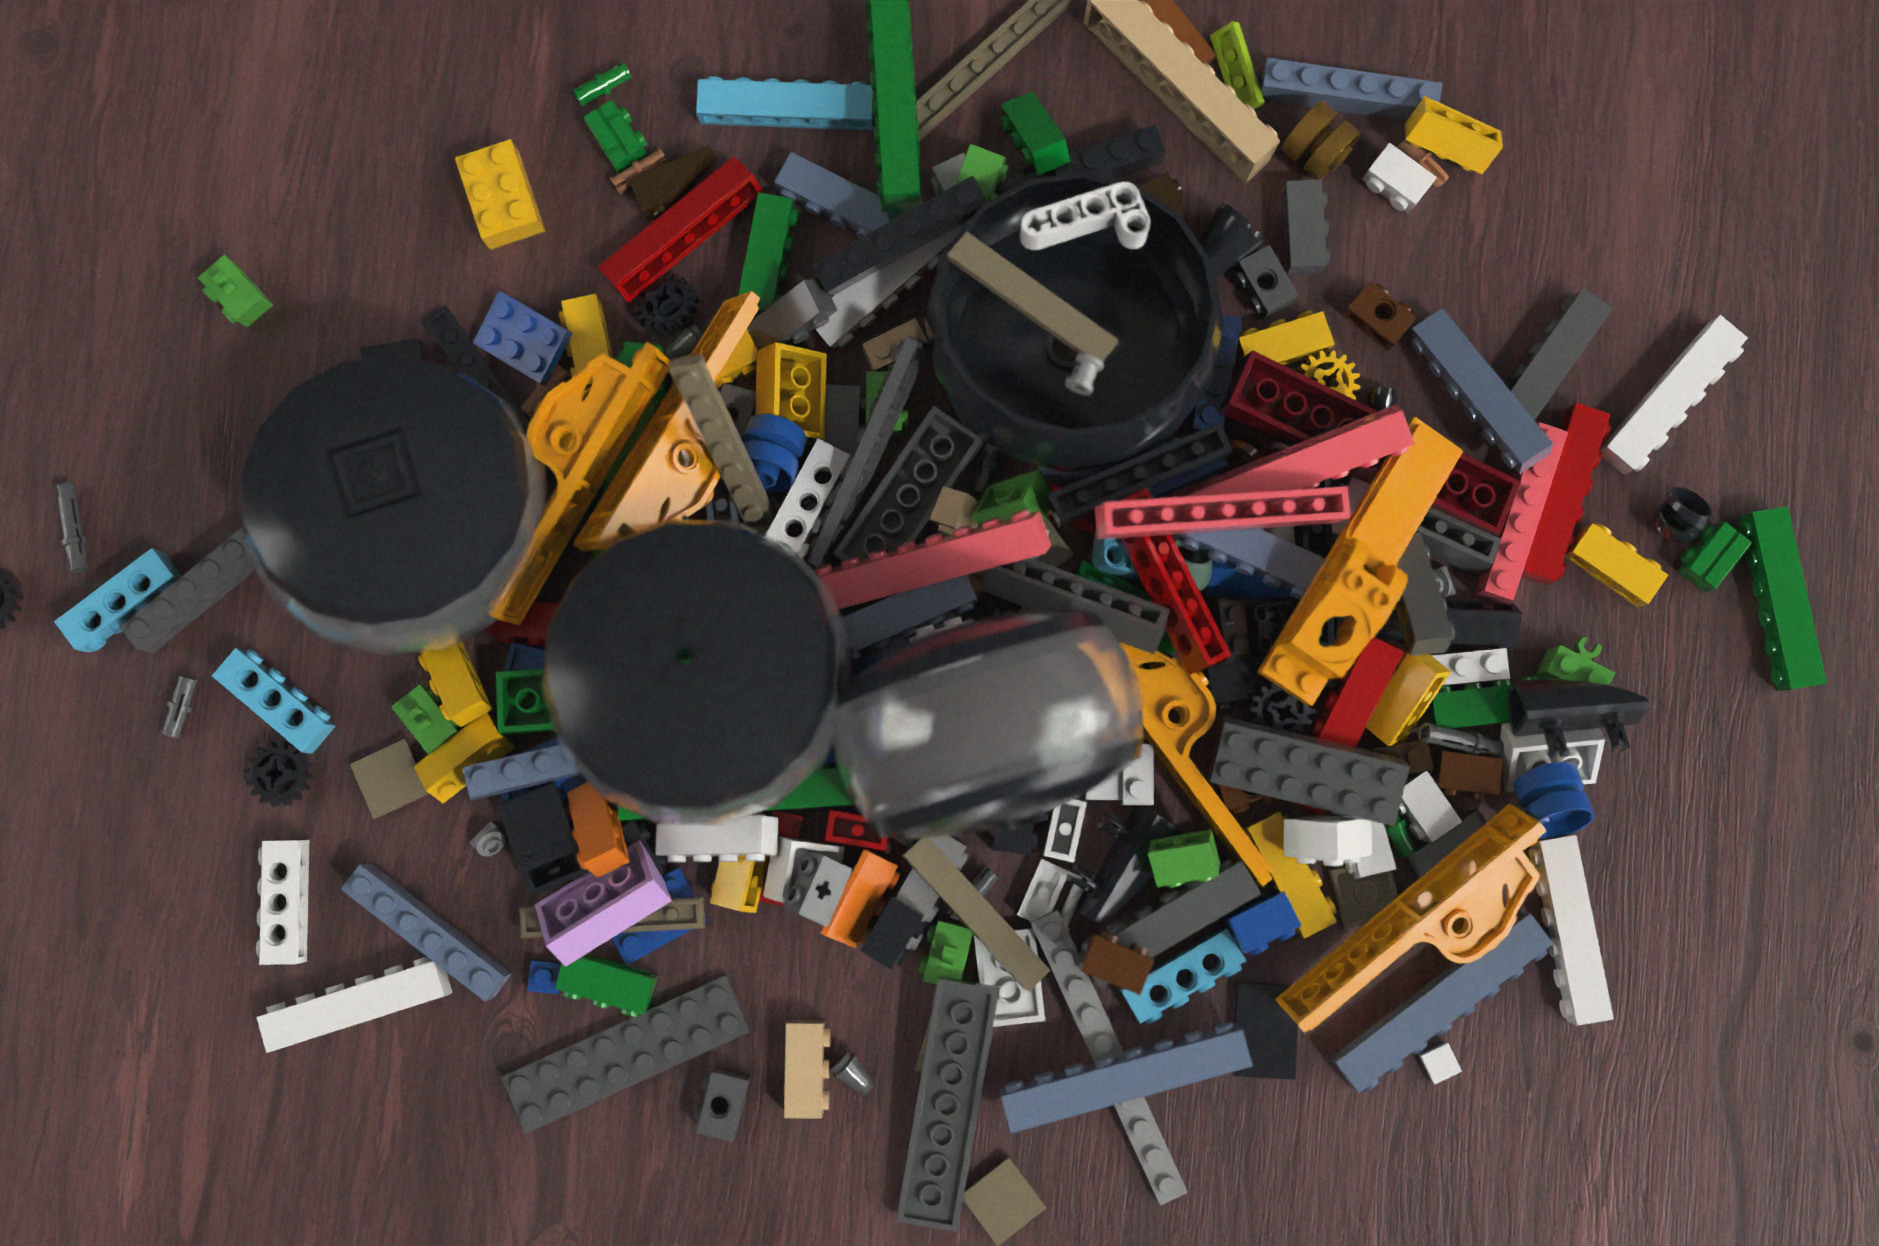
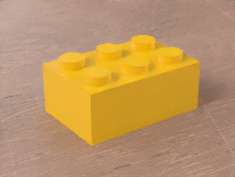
[455,139,545,250]
[755,342,827,447]

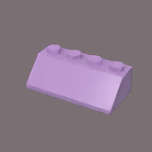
[535,840,672,966]

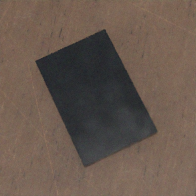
[1233,982,1298,1080]

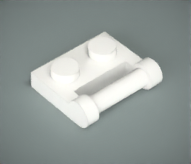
[1017,859,1084,932]

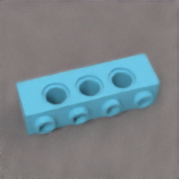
[54,548,182,652]
[212,648,336,754]
[1119,927,1246,1024]

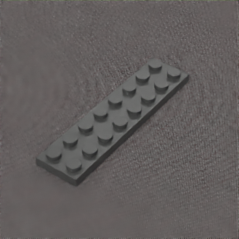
[808,337,929,567]
[501,975,751,1134]
[896,976,999,1232]

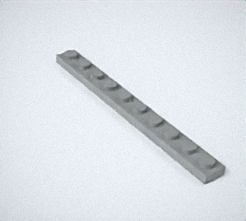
[1030,909,1188,1206]

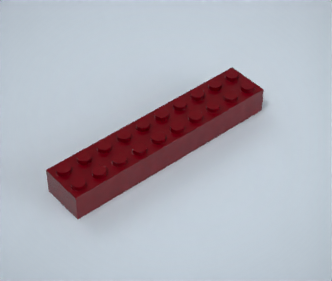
[1219,350,1521,536]

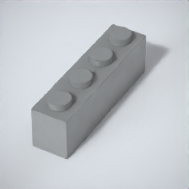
[896,836,969,951]

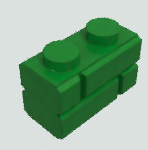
[583,100,648,173]
[1677,521,1752,593]

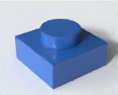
[527,960,562,994]

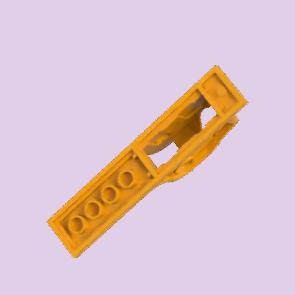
[573,291,761,551]
[487,342,671,626]
[1258,417,1463,706]
[1075,634,1272,886]
[1275,803,1546,1033]

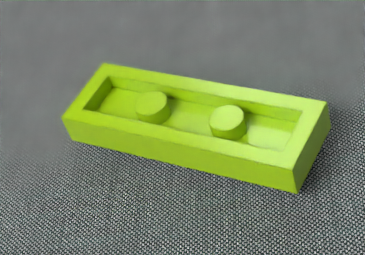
[1210,21,1265,109]

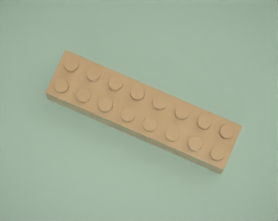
[1084,0,1280,184]

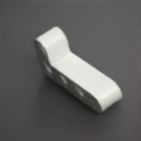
[1020,182,1150,250]

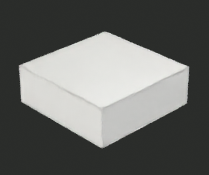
[1418,1042,1462,1085]

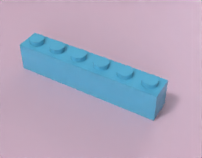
[696,76,874,130]

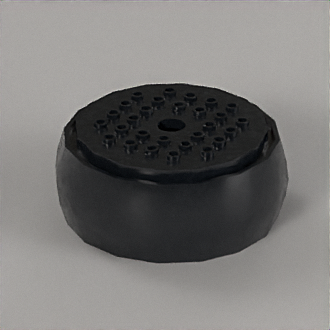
[924,173,1224,473]

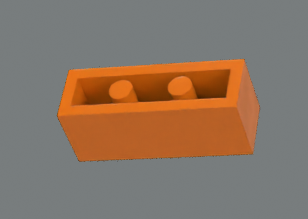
[567,778,630,878]

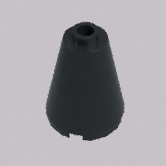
[1198,202,1266,279]

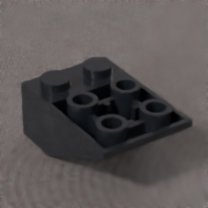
[1206,598,1294,667]
[498,781,589,896]

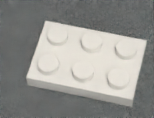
[974,928,1045,1027]

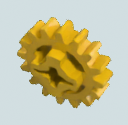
[1298,350,1360,400]

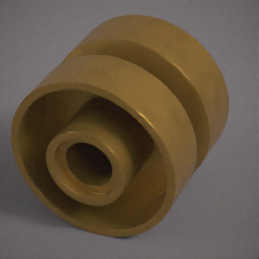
[1281,100,1361,180]

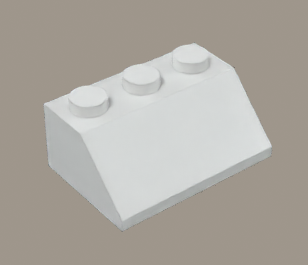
[1500,723,1605,792]

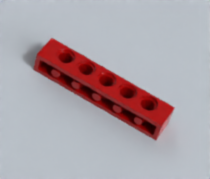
[1120,488,1231,675]

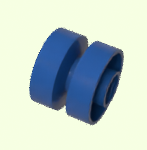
[741,414,807,493]
[1513,762,1595,839]

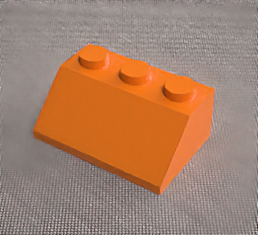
[821,848,901,948]

